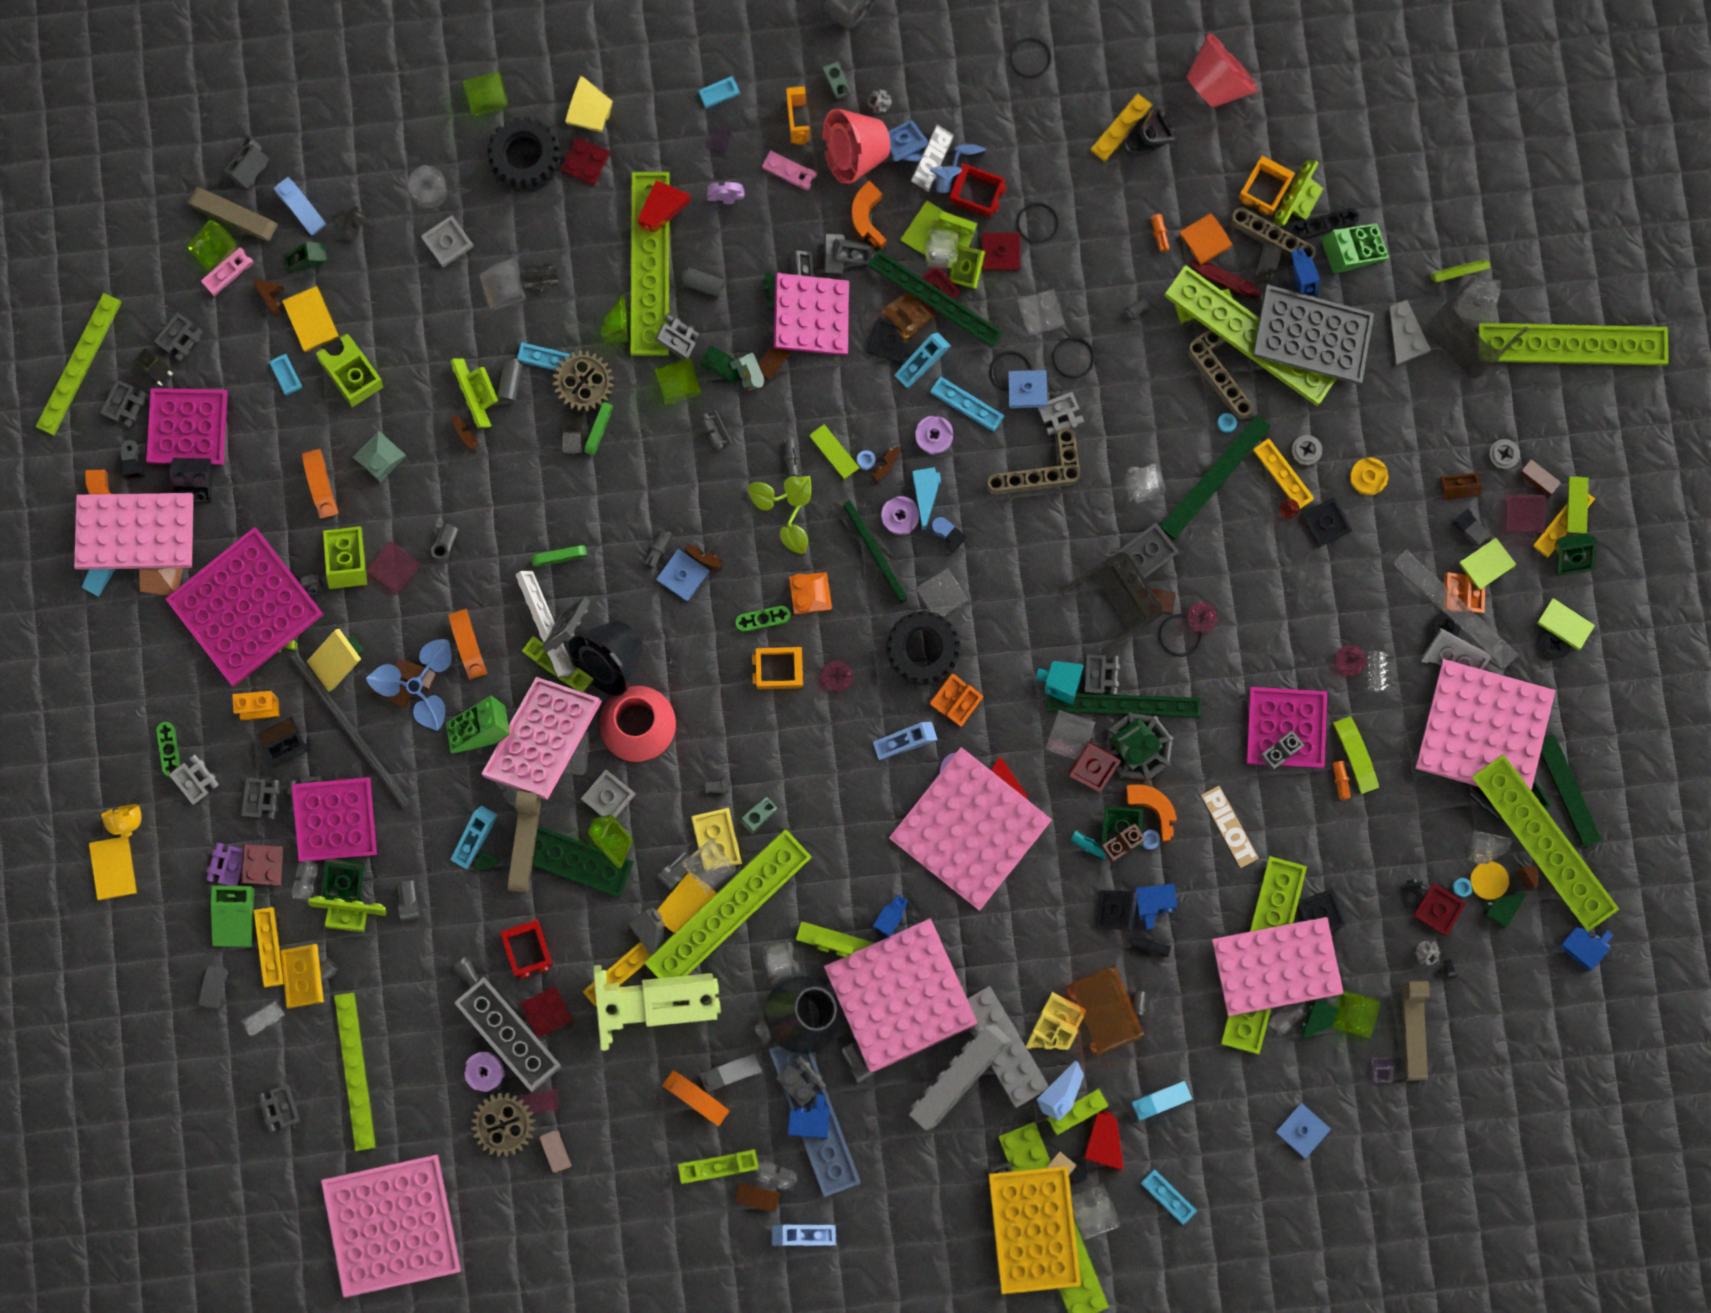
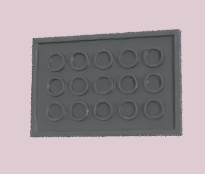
[1252,284,1374,385]

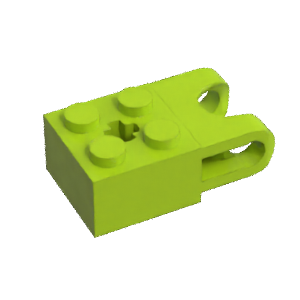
[316,334,384,407]

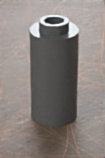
[681,268,725,297]
[497,358,523,403]

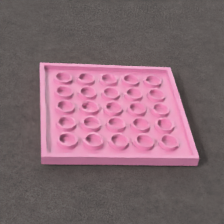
[1415,659,1555,790]
[889,747,1052,911]
[824,918,978,1073]
[321,1155,461,1297]

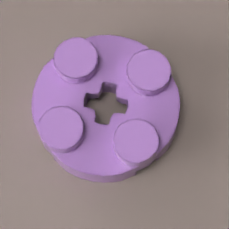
[707,182,744,204]
[915,416,953,455]
[881,496,920,535]
[465,1052,505,1091]

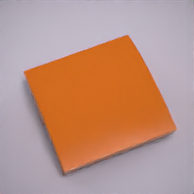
[1180,213,1233,265]
[1443,572,1486,614]
[928,673,984,727]

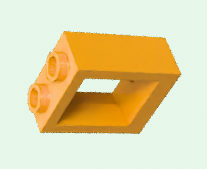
[1239,155,1295,216]
[752,647,803,689]

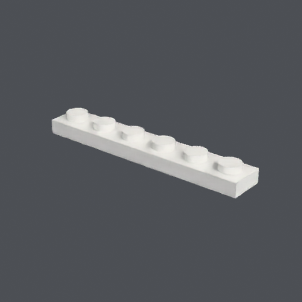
[516,571,575,677]

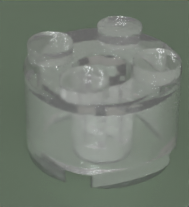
[407,165,447,209]
[926,229,958,268]
[1124,463,1166,503]
[762,940,800,985]

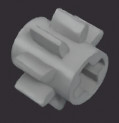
[868,90,891,114]
[1415,941,1440,965]

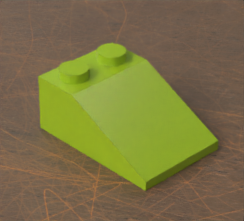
[323,526,367,589]

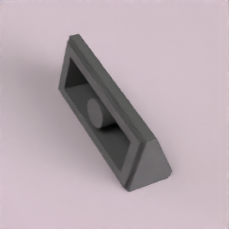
[834,238,873,265]
[789,251,814,277]

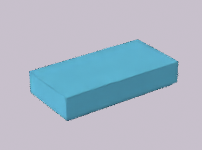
[698,76,740,109]
[269,354,303,396]

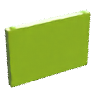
[900,201,945,258]
[1459,538,1516,590]
[1537,598,1595,650]

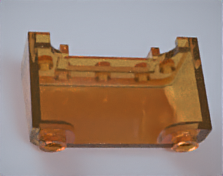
[1067,965,1144,1057]

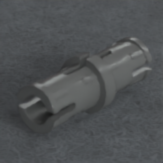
[783,438,799,477]
[644,529,672,568]

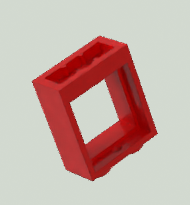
[949,163,1007,218]
[500,919,553,979]

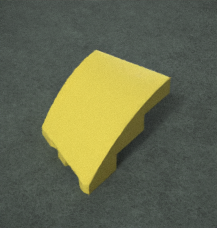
[565,77,613,132]
[1026,992,1087,1050]

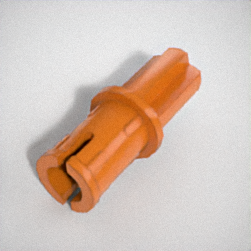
[1150,214,1169,252]
[1332,761,1351,800]

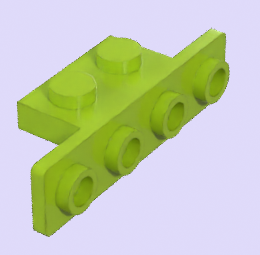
[1272,160,1324,226]
[450,358,498,428]
[308,896,387,932]
[796,922,875,958]

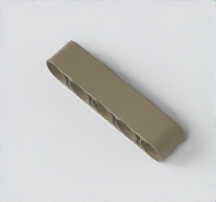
[187,187,278,242]
[1231,208,1316,260]

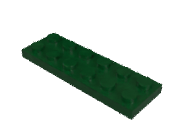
[511,826,634,898]

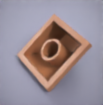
[139,568,183,596]

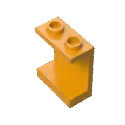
[786,86,810,145]
[232,691,280,721]

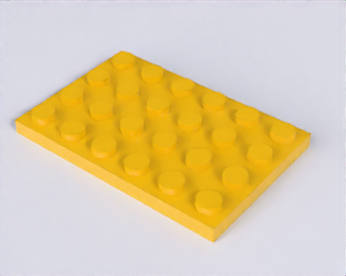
[989,1166,1081,1294]

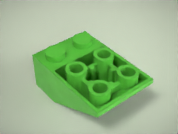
[1321,223,1389,273]
[446,695,510,753]
[211,886,255,947]

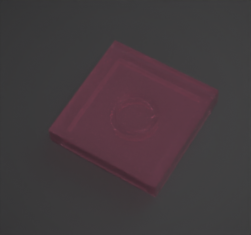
[1506,495,1546,533]
[367,541,421,594]

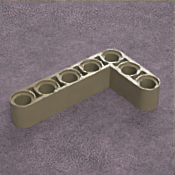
[1188,329,1252,420]
[987,428,1080,495]
[508,791,541,893]
[1401,981,1430,1081]

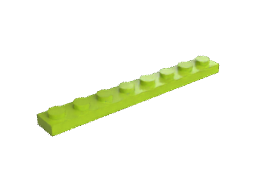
[36,293,122,436]
[334,992,376,1151]

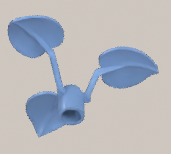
[902,144,986,193]
[366,639,452,731]

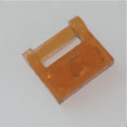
[883,293,932,339]

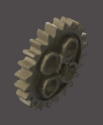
[552,350,614,412]
[471,1093,536,1157]

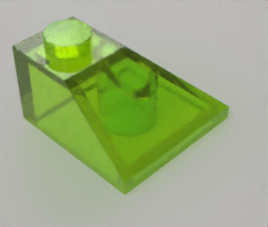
[463,71,509,116]
[601,295,629,343]
[654,358,702,405]
[588,814,634,869]

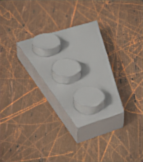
[1389,300,1431,366]
[1421,628,1491,670]

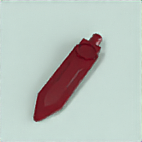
[1189,260,1262,299]

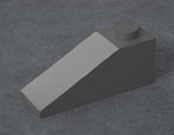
[700,1053,762,1094]

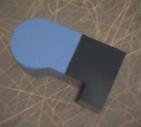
[932,517,966,553]

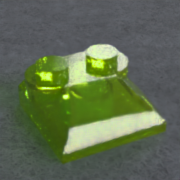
[186,220,237,273]
[1332,990,1380,1039]

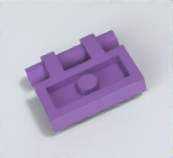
[206,843,243,886]

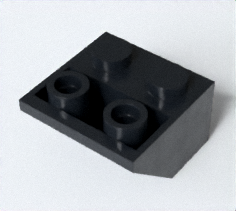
[169,458,213,503]
[258,717,309,768]

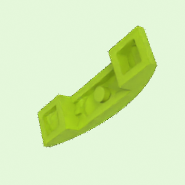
[522,636,593,693]
[1333,716,1379,794]
[678,1150,759,1184]

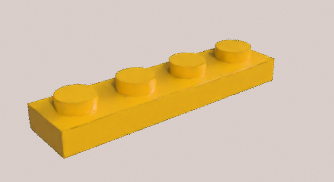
[1091,93,1152,162]
[1253,438,1314,511]
[1533,493,1595,558]
[254,907,284,988]
[583,942,651,1007]

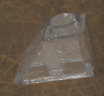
[1468,831,1513,864]

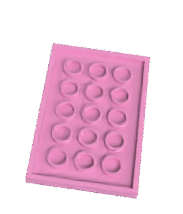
[74,493,194,570]
[482,677,602,800]
[1212,917,1344,1016]

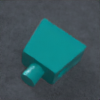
[1036,661,1084,705]

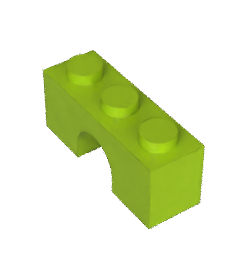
[1047,1089,1108,1136]

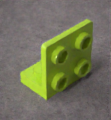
[929,211,977,260]

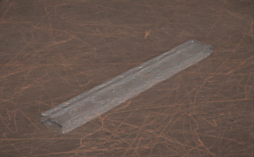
[1393,549,1519,669]

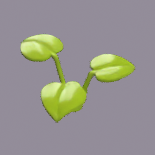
[748,476,811,554]

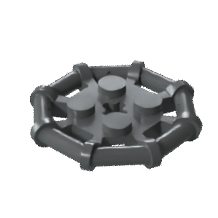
[1105,712,1174,782]

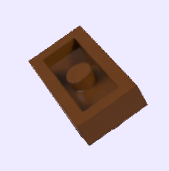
[253,279,284,317]

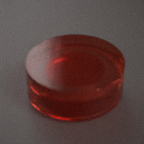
[1280,499,1300,519]

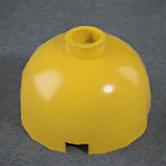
[101,804,142,838]

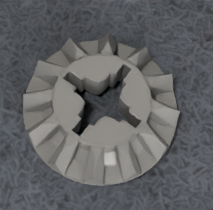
[1292,435,1322,465]
[1489,439,1520,469]

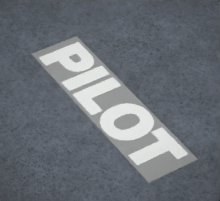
[911,125,954,192]

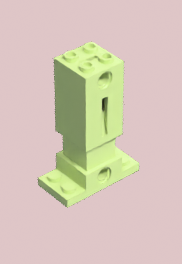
[594,965,721,1050]

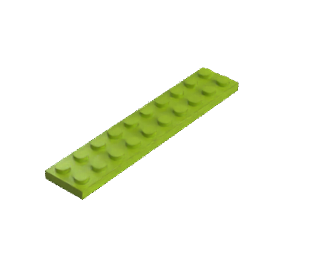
[631,172,670,356]
[1164,265,1336,406]
[1478,323,1668,366]
[1472,754,1619,932]
[644,829,812,979]
[1221,856,1307,1055]
[998,1122,1109,1313]

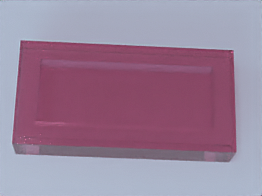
[518,1089,560,1113]

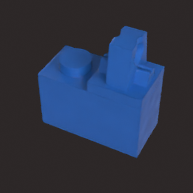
[1291,249,1320,297]
[1134,884,1177,930]
[873,895,908,938]
[1559,927,1613,971]
[788,1094,830,1139]

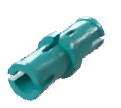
[1070,830,1106,860]

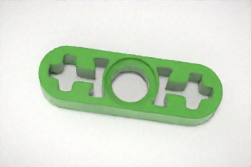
[584,402,613,456]
[531,546,587,567]
[736,606,790,633]
[156,722,181,778]

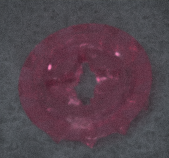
[1187,602,1218,633]
[1335,645,1367,676]
[822,661,853,691]

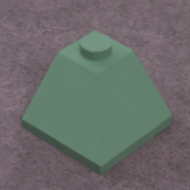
[352,430,406,483]

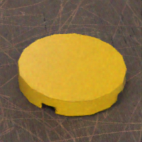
[1350,457,1389,496]
[1470,862,1509,900]

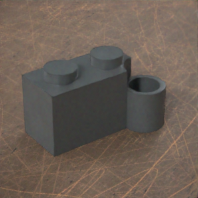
[223,136,269,188]

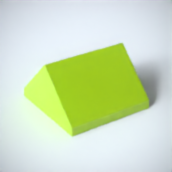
[949,245,985,288]

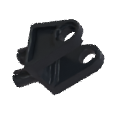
[1122,108,1176,155]

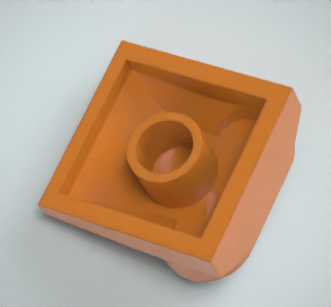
[789,572,832,615]

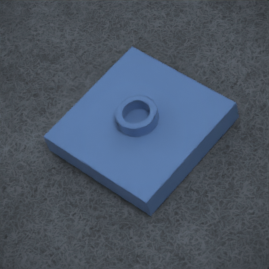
[888,120,928,162]
[1009,370,1047,408]
[656,549,710,602]
[1275,1103,1331,1159]

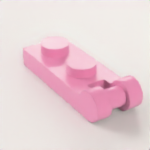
[762,150,817,190]
[201,248,254,296]

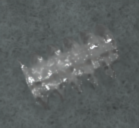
[1366,651,1391,692]

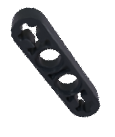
[1288,208,1359,240]

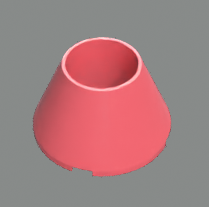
[1187,33,1259,107]
[823,109,890,184]
[599,686,676,762]

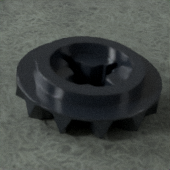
[1429,613,1460,639]
[1540,631,1571,660]

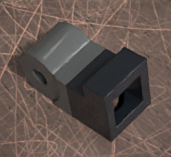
[121,440,145,479]
[1452,508,1490,546]

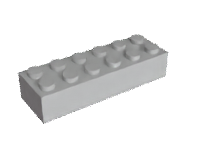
[454,977,562,1093]
[967,986,1049,1109]
[909,1024,1012,1131]

